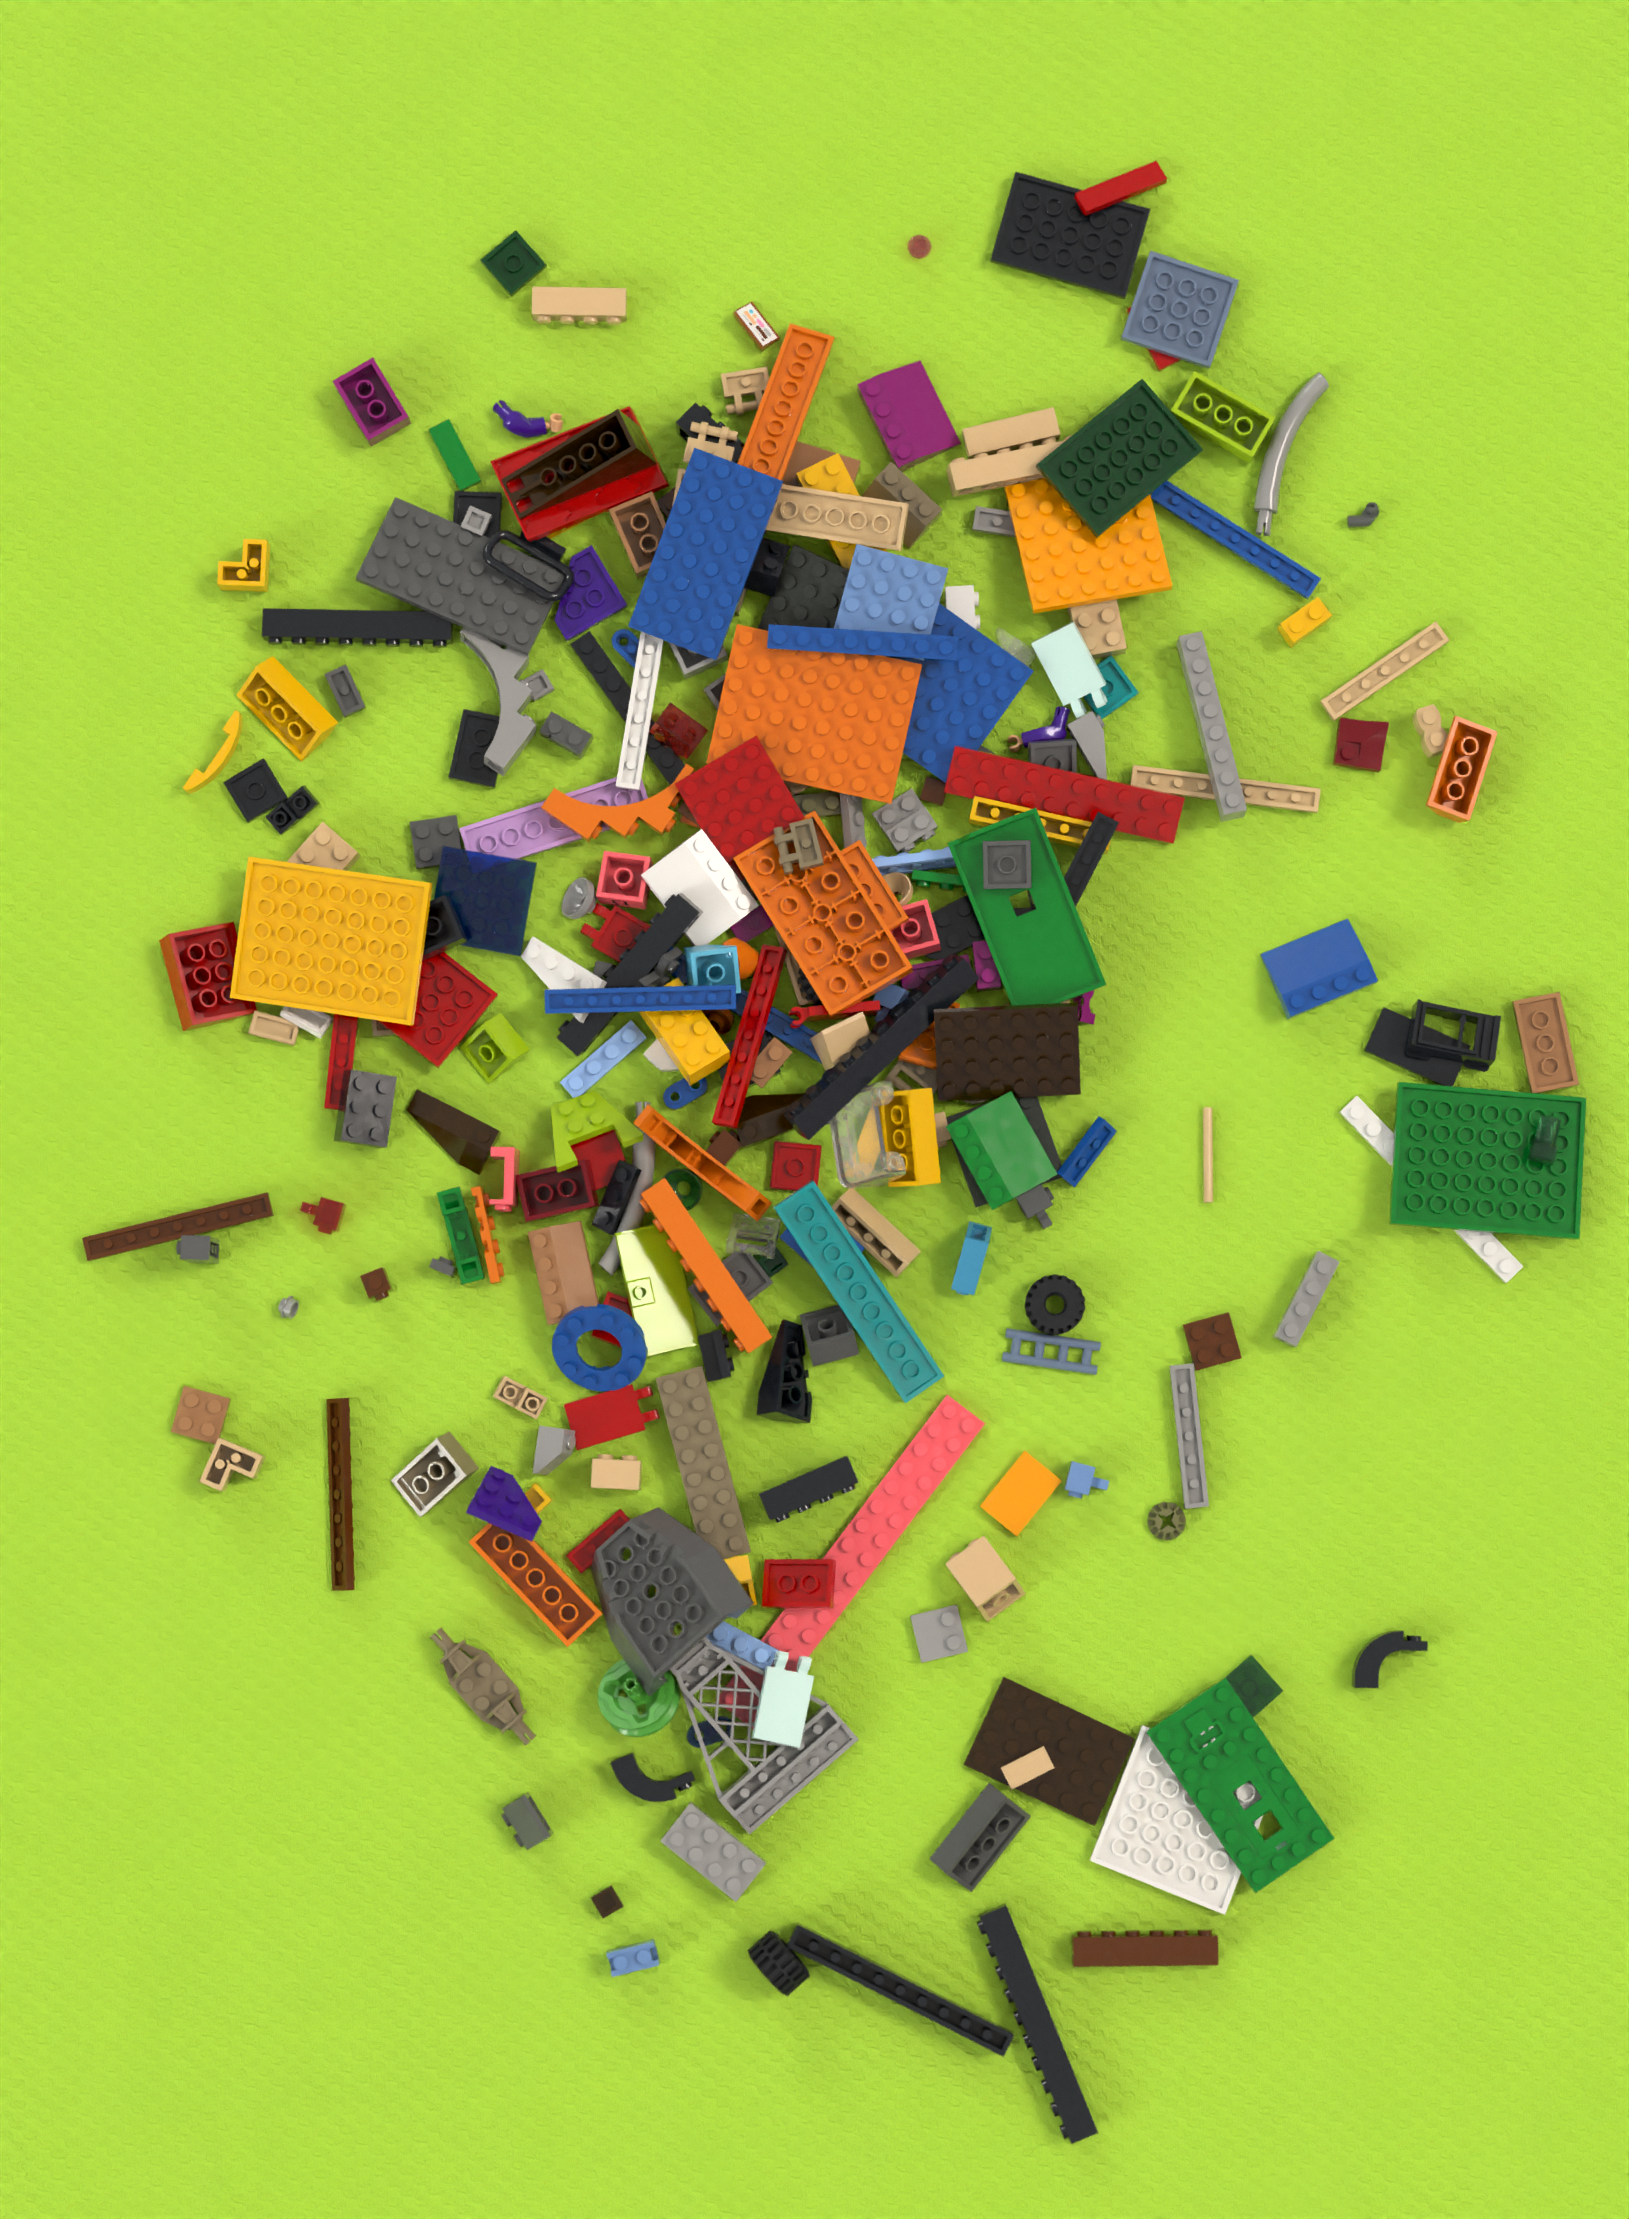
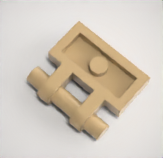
[721,367,769,415]
[683,422,738,463]

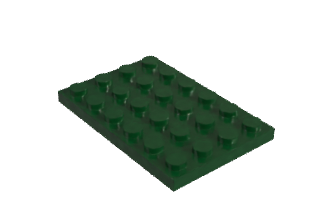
[1036,379,1203,538]

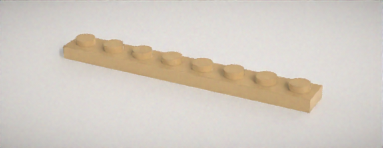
[1130,765,1321,813]

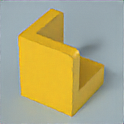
[525,1483,553,1514]

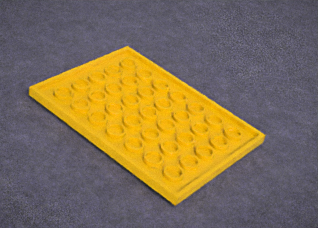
[230,857,433,1025]

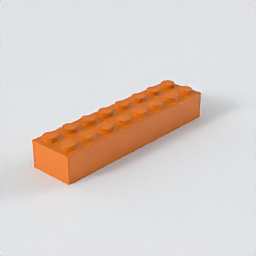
[639,1178,772,1354]

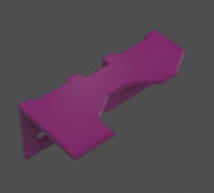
[1073,990,1095,1025]

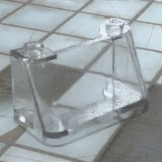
[830,1081,906,1188]

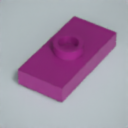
[730,905,773,943]

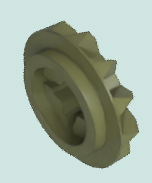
[1147,1502,1186,1540]

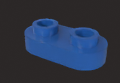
[612,629,639,669]
[663,1077,708,1110]

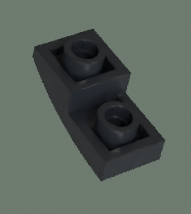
[266,786,320,835]

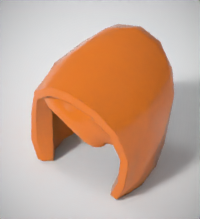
[722,937,760,980]

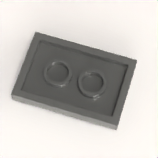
[687,1245,773,1326]

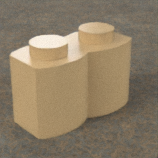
[1413,704,1448,758]

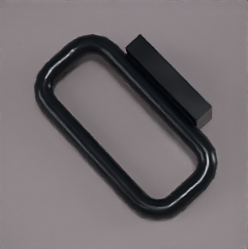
[482,530,574,601]

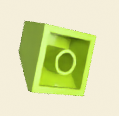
[460,1013,530,1084]

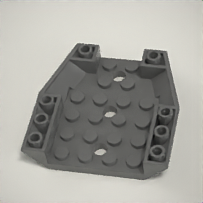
[590,1507,754,1696]

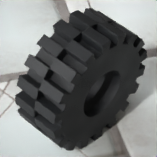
[1025,1274,1085,1335]

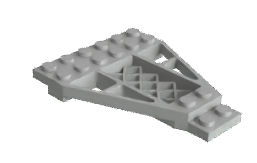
[670,1637,859,1835]

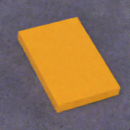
[980,1451,1062,1536]

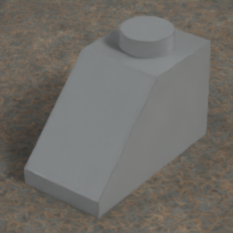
[533,1426,576,1475]

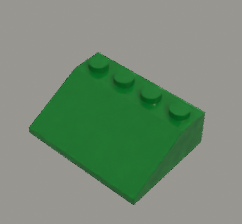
[946,1091,1058,1210]

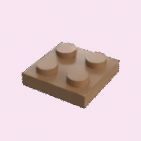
[171,1386,231,1444]

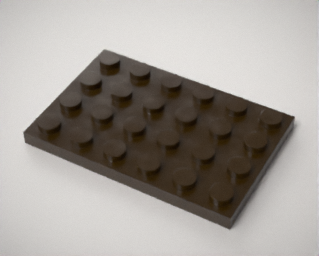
[934,1002,1081,1101]
[964,1677,1135,1826]

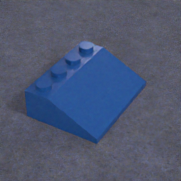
[1260,919,1378,1020]

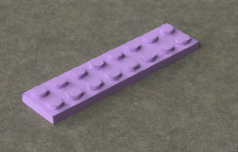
[459,777,648,874]

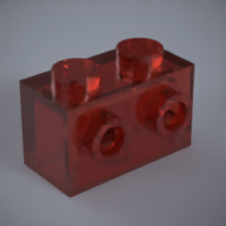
[649,702,708,759]

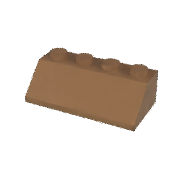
[528,1221,599,1325]

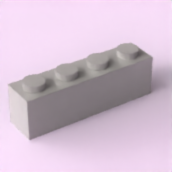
[1272,1251,1339,1348]

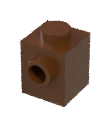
[706,1129,743,1167]
[360,1267,394,1301]

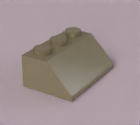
[862,462,942,549]

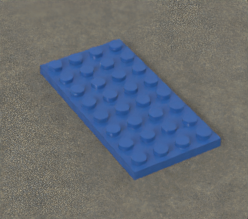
[628,448,784,660]

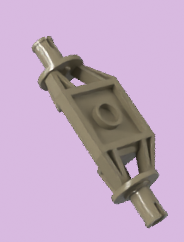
[430,1627,537,1746]

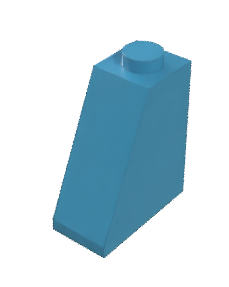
[951,1221,992,1295]

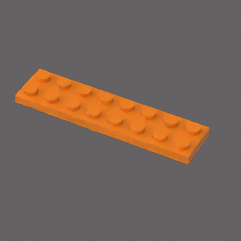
[737,323,834,481]

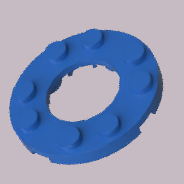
[552,1304,648,1391]

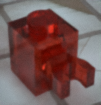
[300,1197,346,1235]

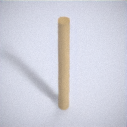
[1203,1107,1213,1203]

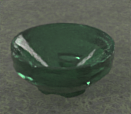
[662,1168,703,1211]

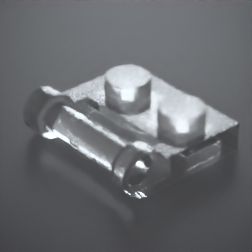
[726,1213,781,1259]

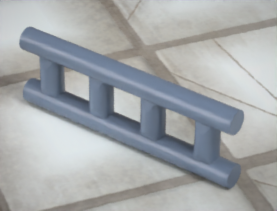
[1002,1328,1101,1375]

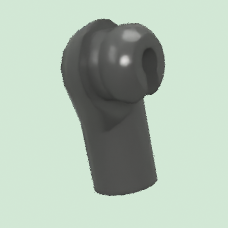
[1347,502,1379,527]

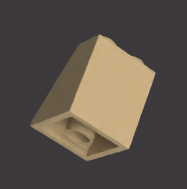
[810,1012,870,1071]
[945,1536,1026,1622]

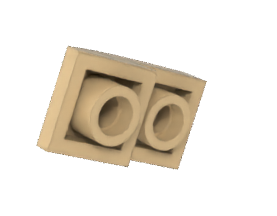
[493,1375,548,1419]

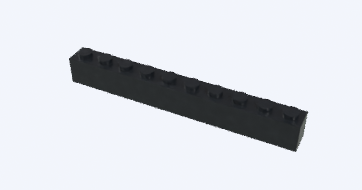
[783,953,979,1140]
[977,1904,1098,2144]
[787,1922,1014,2057]

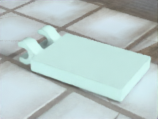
[1031,621,1108,718]
[752,1651,814,1748]

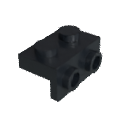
[698,1329,735,1382]

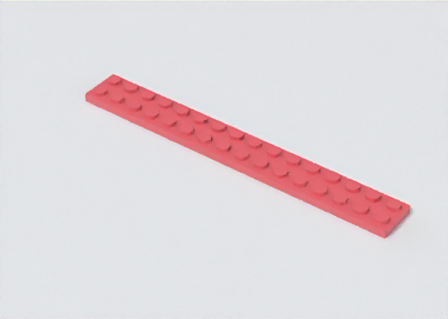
[715,1395,985,1729]

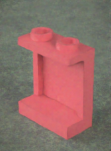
[489,1147,520,1212]

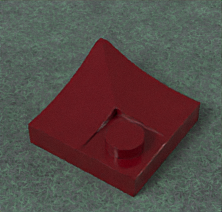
[1333,718,1389,773]

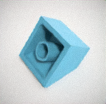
[684,944,741,994]

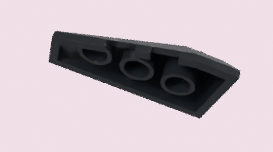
[757,1319,812,1424]

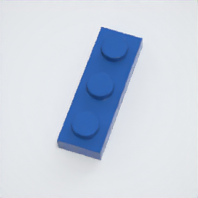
[1057,1116,1117,1188]

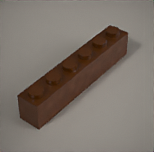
[1072,1929,1219,1967]

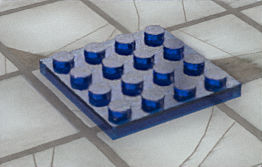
[434,846,537,956]

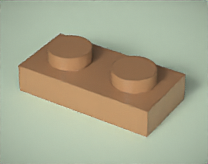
[751,1037,793,1089]

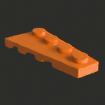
[471,1186,505,1284]

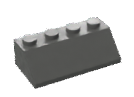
[930,1783,1031,1892]

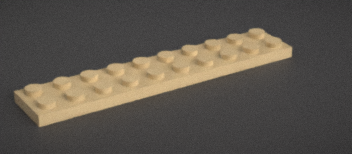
[672,468,909,551]

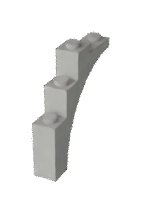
[460,628,536,776]

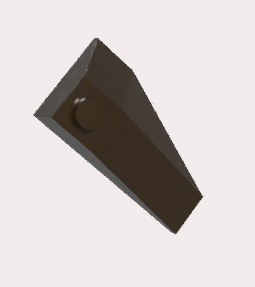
[407,1089,501,1175]
[736,1093,805,1148]

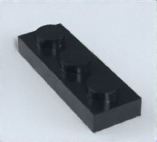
[592,1160,642,1235]

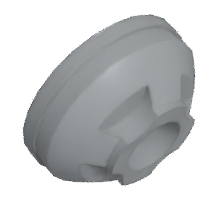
[561,877,597,920]

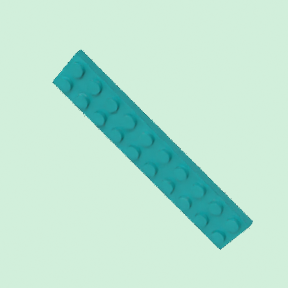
[773,1180,944,1403]

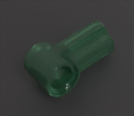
[1528,1116,1561,1166]

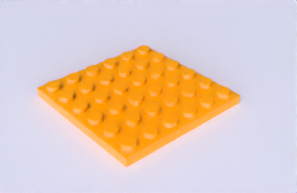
[1004,478,1172,614]

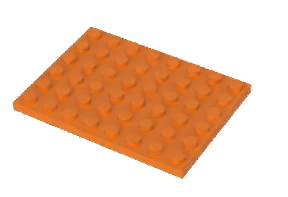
[706,624,922,804]

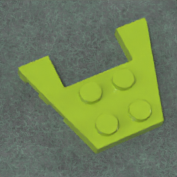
[551,1091,644,1173]

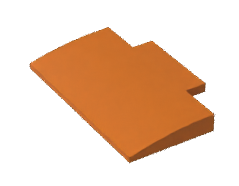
[733,810,913,1017]

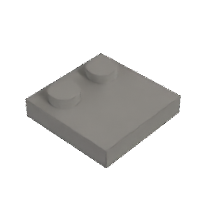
[910,1604,968,1663]

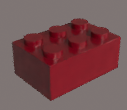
[515,1159,599,1222]

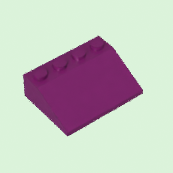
[857,360,961,472]

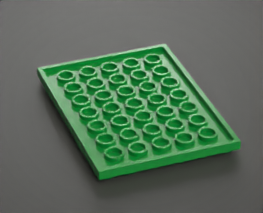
[1389,1082,1586,1240]

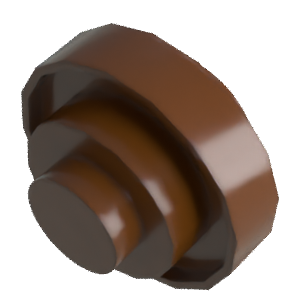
[702,1009,734,1034]

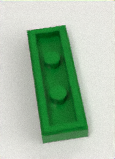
[428,419,481,491]

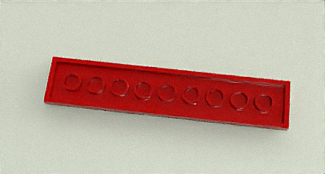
[944,745,1185,844]

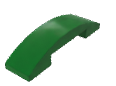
[437,1186,485,1285]

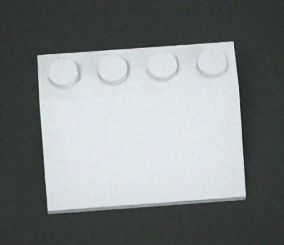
[641,829,758,946]

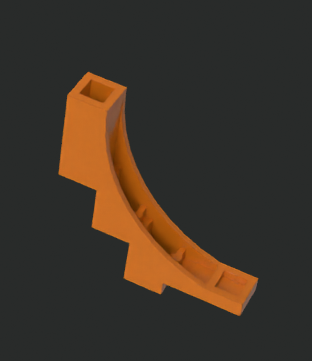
[541,764,695,842]
[633,1105,772,1222]

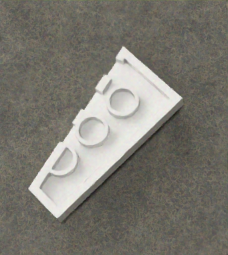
[521,936,607,1023]

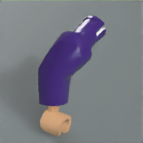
[493,400,563,438]
[1007,706,1071,752]

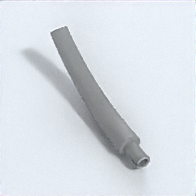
[1254,372,1329,536]
[598,1102,656,1276]

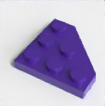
[555,545,628,642]
[466,1466,542,1542]

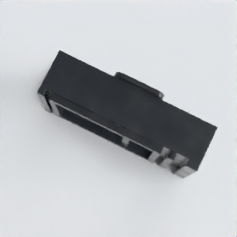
[1406,999,1501,1072]

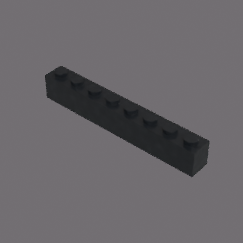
[262,608,453,648]
[557,893,703,1056]

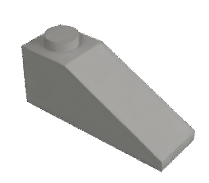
[1066,711,1107,779]

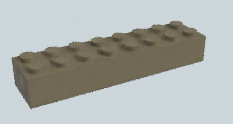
[656,1366,751,1559]

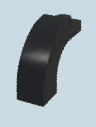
[1352,1630,1428,1688]
[610,1752,696,1802]

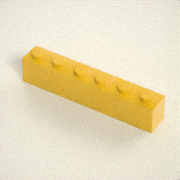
[969,796,1111,854]

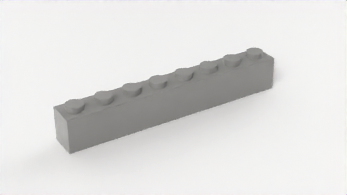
[1177,631,1247,822]

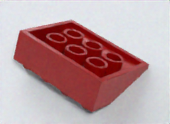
[159,922,257,1031]

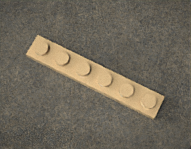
[1320,622,1450,721]

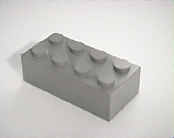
[661,1801,766,1902]

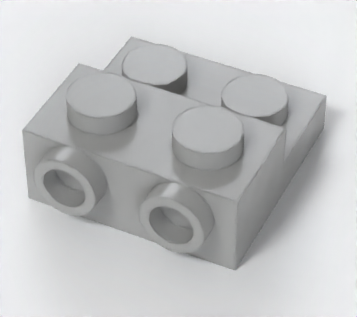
[872,788,938,854]

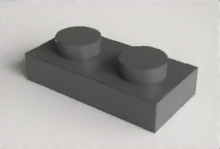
[325,664,366,718]

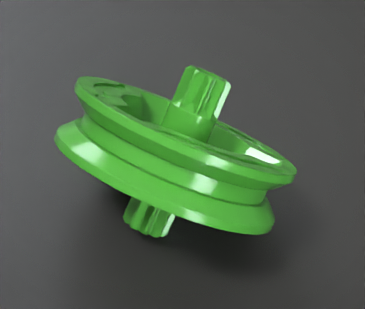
[598,1659,680,1737]

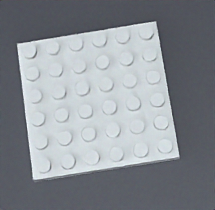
[1090,1725,1263,1915]

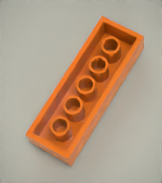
[469,1523,603,1647]

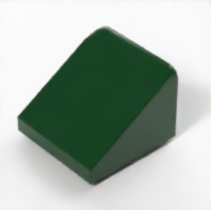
[753,1242,788,1278]

